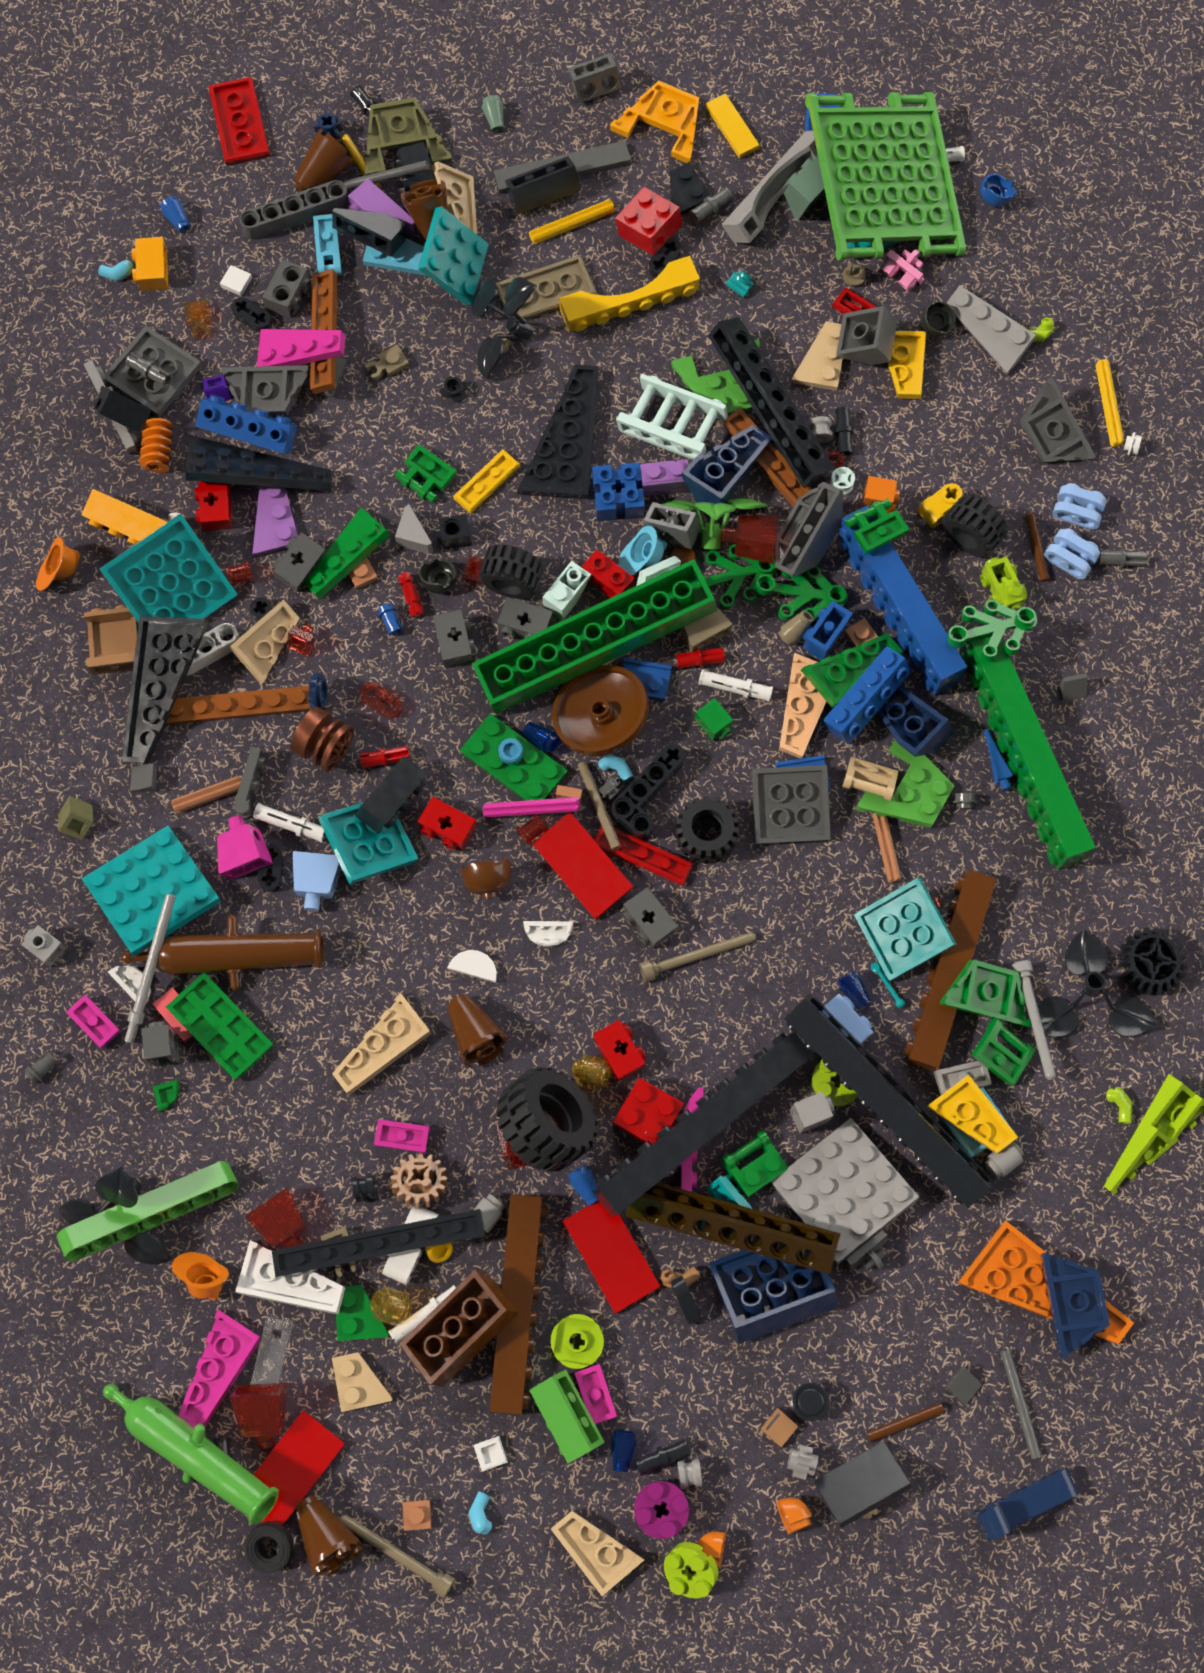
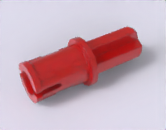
[676,648,725,669]
[360,746,410,769]

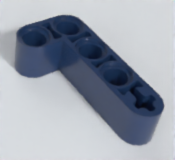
[972,1467,1079,1541]

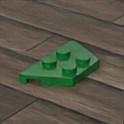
[940,960,1031,1027]

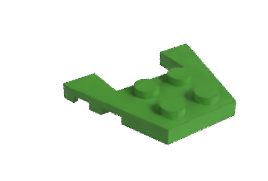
[671,339,760,419]
[855,740,954,828]

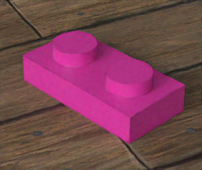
[66,995,121,1049]
[374,1119,430,1154]
[575,1364,617,1424]

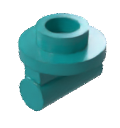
[726,270,753,298]

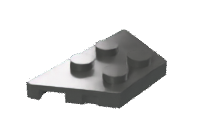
[221,365,311,415]
[1020,377,1096,463]

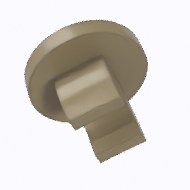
[843,262,866,287]

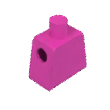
[217,816,273,880]

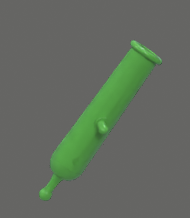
[103,1384,279,1525]

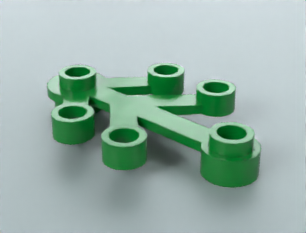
[703,544,777,609]
[755,566,848,624]
[947,599,1038,662]

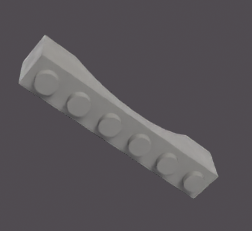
[722,131,818,243]

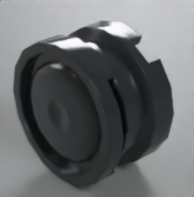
[791,1383,830,1422]

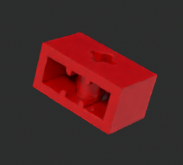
[195,481,232,531]
[582,549,634,598]
[417,796,477,851]
[593,1019,647,1082]

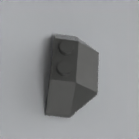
[775,482,843,577]

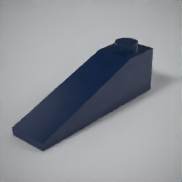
[681,425,772,504]
[877,685,953,757]

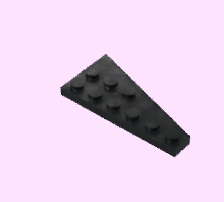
[186,435,332,491]

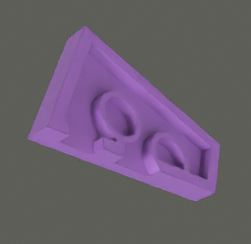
[252,486,298,557]

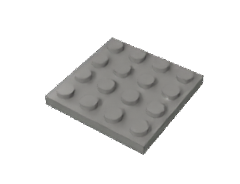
[771,1118,919,1264]

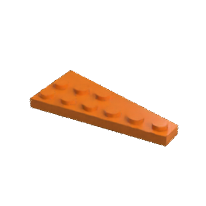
[957,1220,1134,1344]

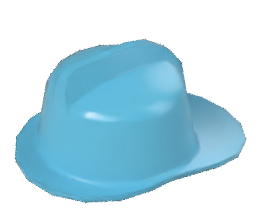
[618,526,667,575]

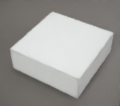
[220,265,252,296]
[474,1436,508,1472]

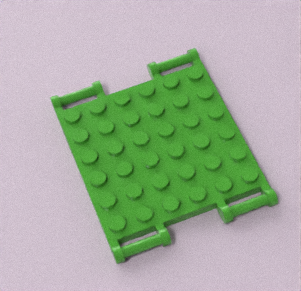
[805,92,966,260]

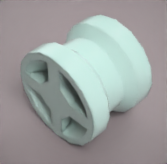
[830,467,855,496]

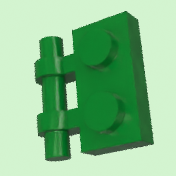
[395,445,457,503]
[845,498,909,555]

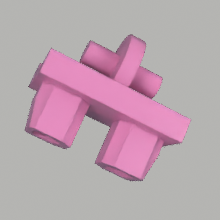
[882,249,925,292]

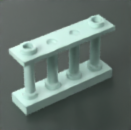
[616,374,728,460]

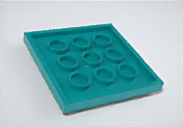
[99,514,238,623]
[81,826,221,957]

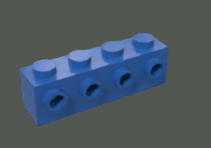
[195,395,297,454]
[823,646,912,745]

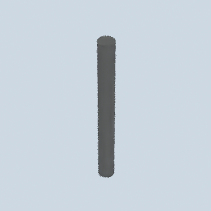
[343,160,429,190]
[1000,1349,1042,1460]

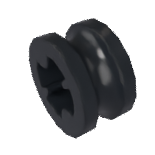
[250,597,272,621]

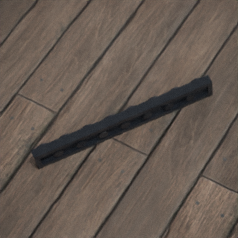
[272,1209,486,1278]

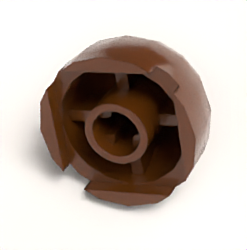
[460,859,511,899]

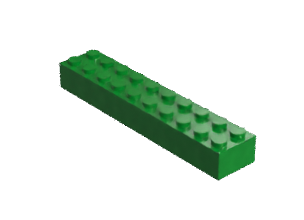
[472,559,717,714]
[959,634,1096,870]

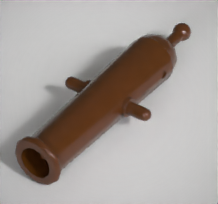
[121,915,324,991]

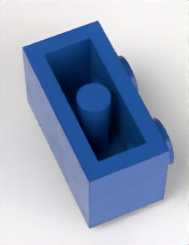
[803,600,853,660]

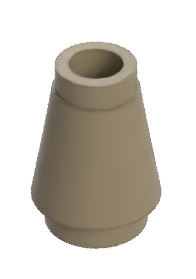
[779,610,813,645]

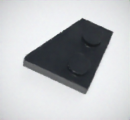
[670,162,712,215]

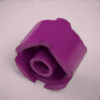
[634,1481,689,1539]

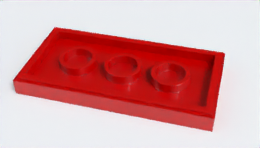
[208,77,270,166]
[532,812,634,920]
[563,1200,661,1314]
[253,1410,346,1525]

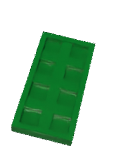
[460,713,568,801]
[166,972,274,1081]

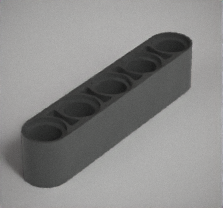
[239,180,349,240]

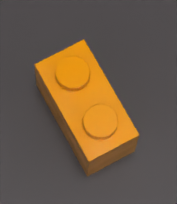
[132,237,168,291]

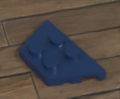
[1040,1253,1110,1358]

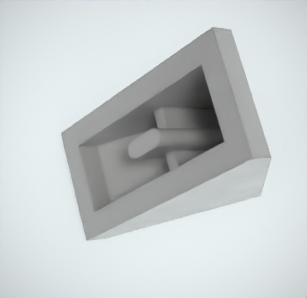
[395,505,433,554]

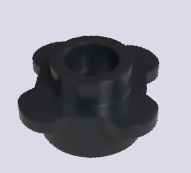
[440,376,467,402]

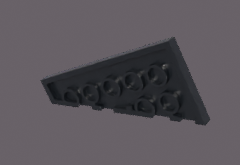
[517,365,598,499]
[122,616,210,764]

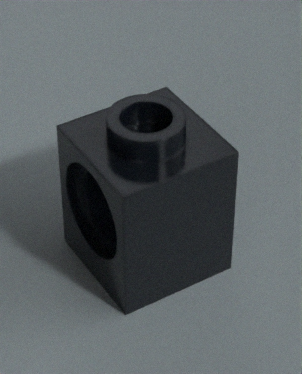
[435,514,472,549]

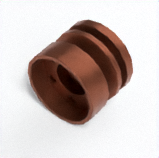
[290,706,355,772]

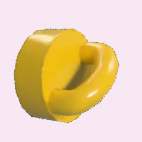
[425,1243,453,1263]

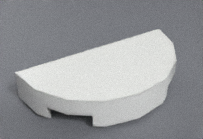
[523,921,574,948]
[447,950,497,983]
[108,966,151,1003]

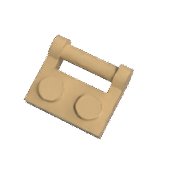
[842,757,898,801]

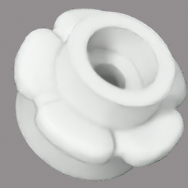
[1124,432,1142,455]

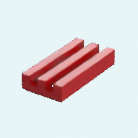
[832,287,876,314]

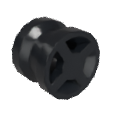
[351,1172,377,1203]

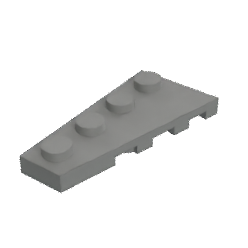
[947,285,1036,375]
[84,360,138,454]

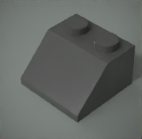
[836,306,898,365]

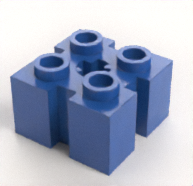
[592,462,645,522]

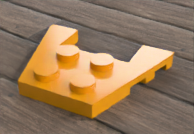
[610,81,699,163]

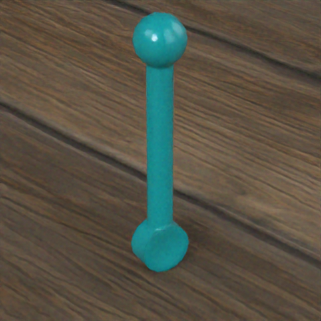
[871,962,905,1008]

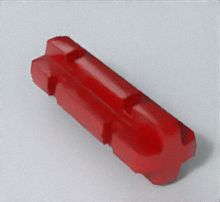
[398,572,424,618]

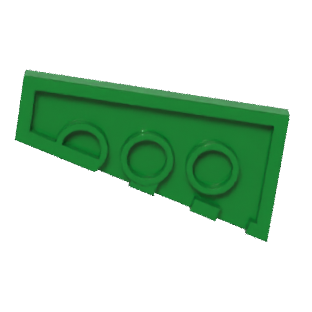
[303,508,390,600]
[801,633,903,708]

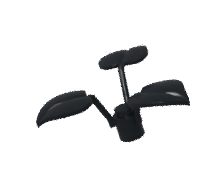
[472,277,537,380]
[1038,930,1156,1037]
[59,1166,171,1265]

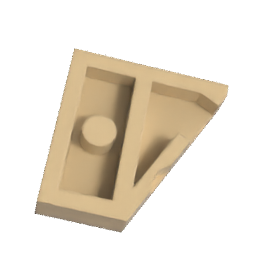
[332,1352,393,1412]

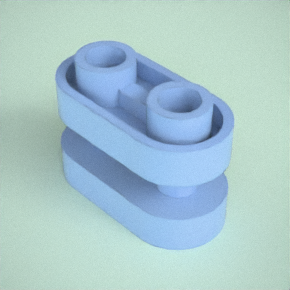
[1053,483,1107,529]
[1044,529,1100,579]

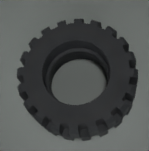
[496,1067,598,1172]

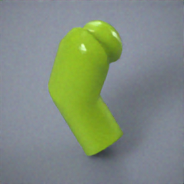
[1029,318,1054,342]

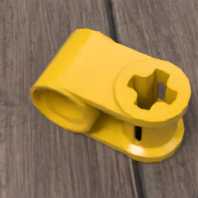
[916,483,962,528]

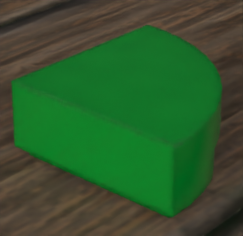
[153,1080,180,1112]

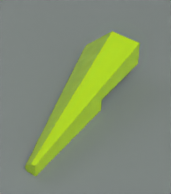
[1104,1074,1204,1195]

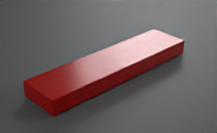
[595,826,694,887]

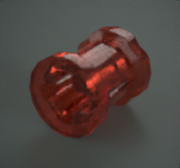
[225,560,254,586]
[515,814,548,846]

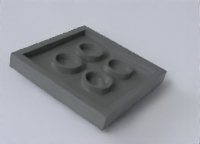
[104,325,202,418]
[751,765,831,844]

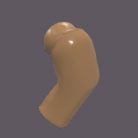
[661,1266,701,1289]

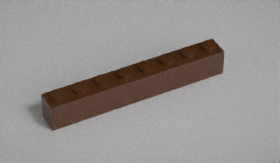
[904,869,997,1071]
[489,1194,547,1415]

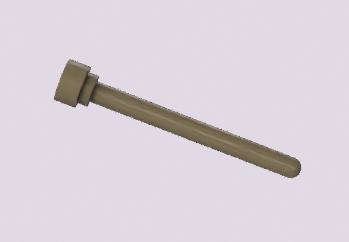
[639,932,756,983]
[339,1515,455,1599]

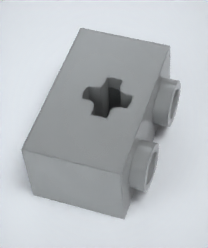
[789,1092,835,1134]

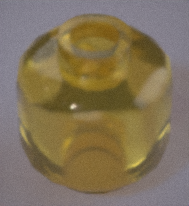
[571,1054,611,1091]
[370,1287,412,1326]

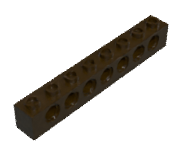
[626,1182,841,1274]

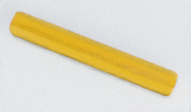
[529,199,614,244]
[1096,359,1124,447]

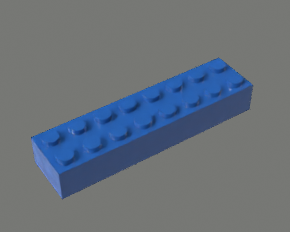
[837,505,967,696]

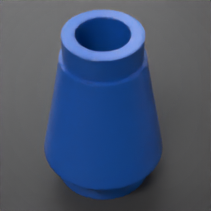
[160,196,191,233]
[568,1164,598,1205]

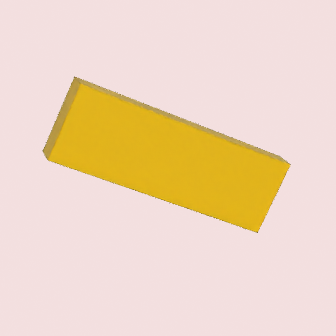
[706,94,759,159]
[453,449,520,514]

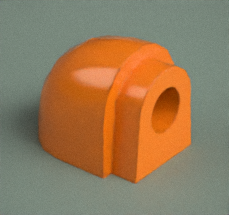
[776,1497,812,1535]
[697,1531,726,1569]

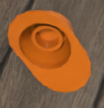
[36,537,80,591]
[172,1252,229,1301]

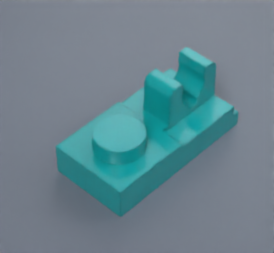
[705,1174,752,1209]

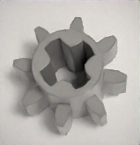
[787,1445,818,1480]

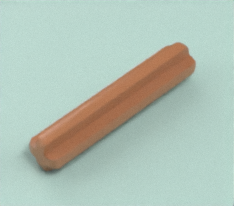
[171,776,242,813]
[873,813,901,883]

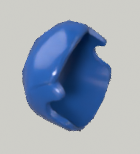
[980,173,1017,207]

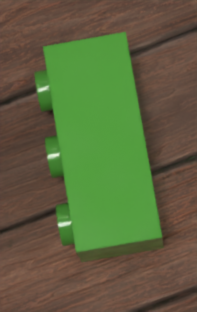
[529,1370,605,1463]

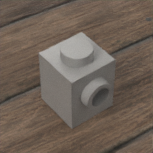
[21,925,66,967]

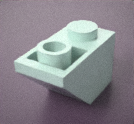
[543,561,591,621]

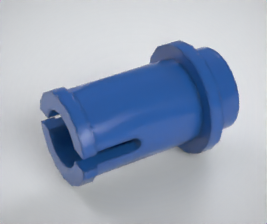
[378,603,404,636]

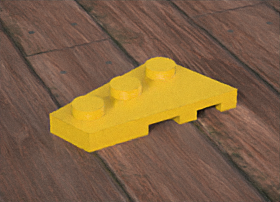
[887,331,926,399]
[927,1075,1018,1154]

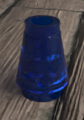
[523,721,560,753]
[837,970,872,1009]
[611,1430,638,1472]

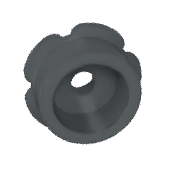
[598,777,620,799]
[953,793,978,809]

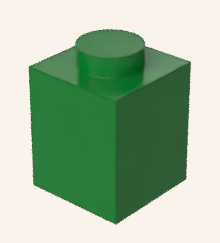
[695,698,733,741]

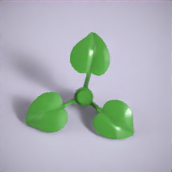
[662,498,768,549]

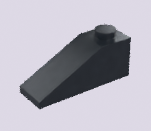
[332,208,406,257]

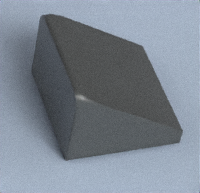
[1058,674,1088,702]
[130,764,157,792]
[944,1366,982,1405]

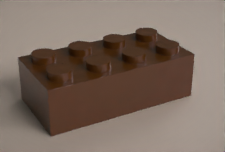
[399,1270,519,1387]

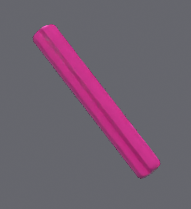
[483,797,580,817]

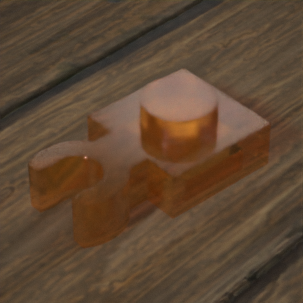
[184,299,212,340]

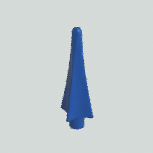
[984,729,1014,792]

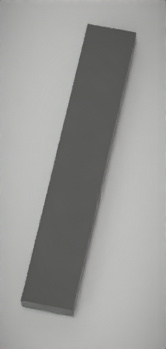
[494,141,631,194]

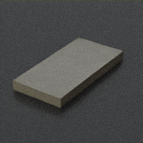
[495,255,597,320]

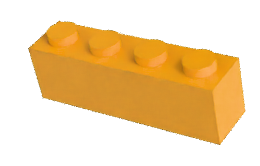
[81,489,167,545]

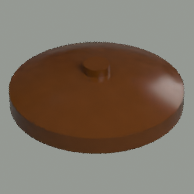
[552,665,649,756]

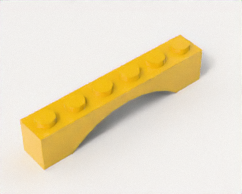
[559,256,700,332]

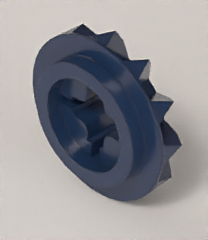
[308,673,328,709]

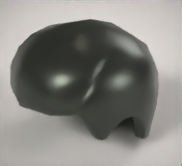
[920,300,956,337]
[418,558,457,594]

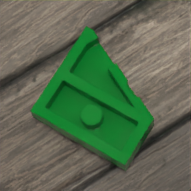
[336,1285,389,1341]

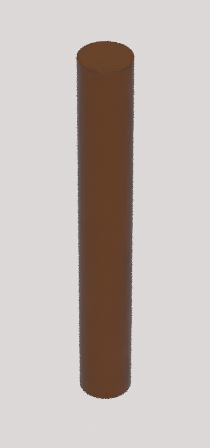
[1026,513,1050,582]
[866,1403,945,1443]

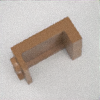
[84,605,138,675]

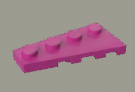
[257,329,346,367]
[178,1309,262,1428]

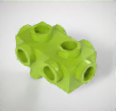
[980,556,1027,611]

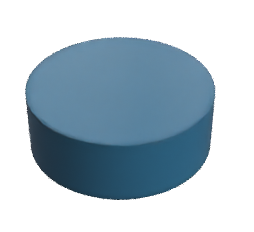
[498,738,523,765]

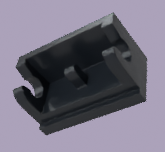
[94,386,151,433]

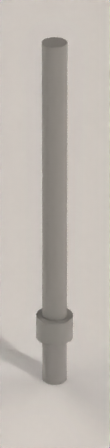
[124,894,176,1043]

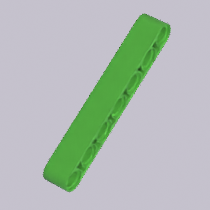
[57,1161,239,1262]

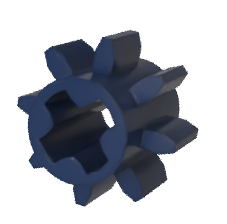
[314,113,343,139]

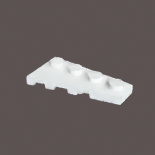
[235,1240,345,1314]

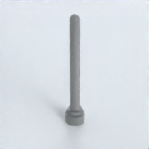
[1011,960,1055,1080]

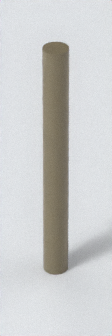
[578,761,621,851]

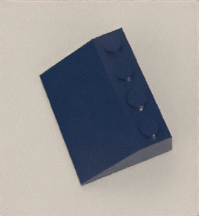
[709,1250,838,1344]

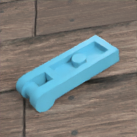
[313,214,342,275]

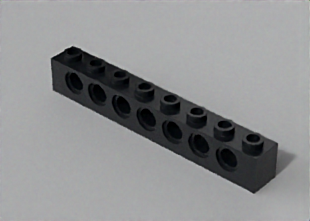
[708,317,836,489]

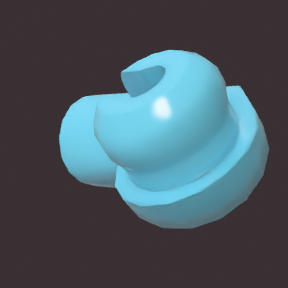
[98,260,134,281]
[598,754,634,783]
[469,1491,492,1535]

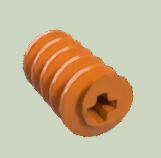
[139,418,173,473]

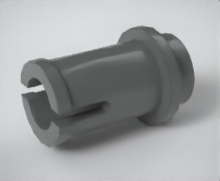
[24,1051,59,1084]

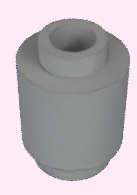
[984,1142,1024,1179]
[474,1194,506,1233]

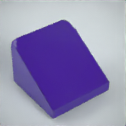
[203,375,231,402]

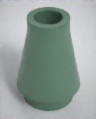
[481,95,504,132]

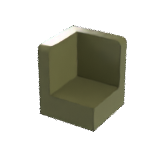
[58,796,93,840]

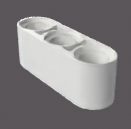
[187,623,240,675]
[382,1204,439,1285]

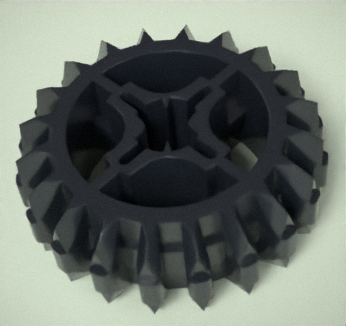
[1117,927,1188,996]

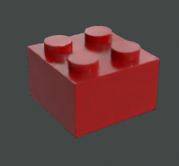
[615,187,682,256]
[613,1078,684,1144]

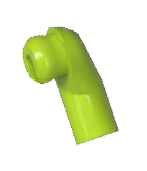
[1106,1087,1132,1124]

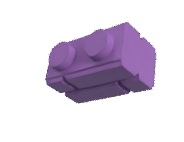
[640,459,689,496]

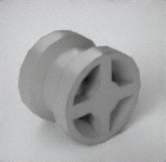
[808,416,833,443]
[677,1459,702,1489]

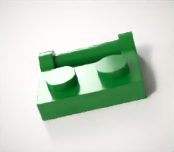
[971,1018,1035,1086]
[720,1130,788,1198]

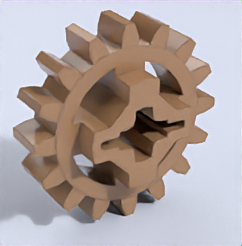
[391,1153,448,1209]

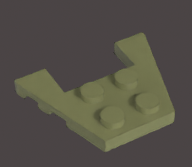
[365,97,452,176]

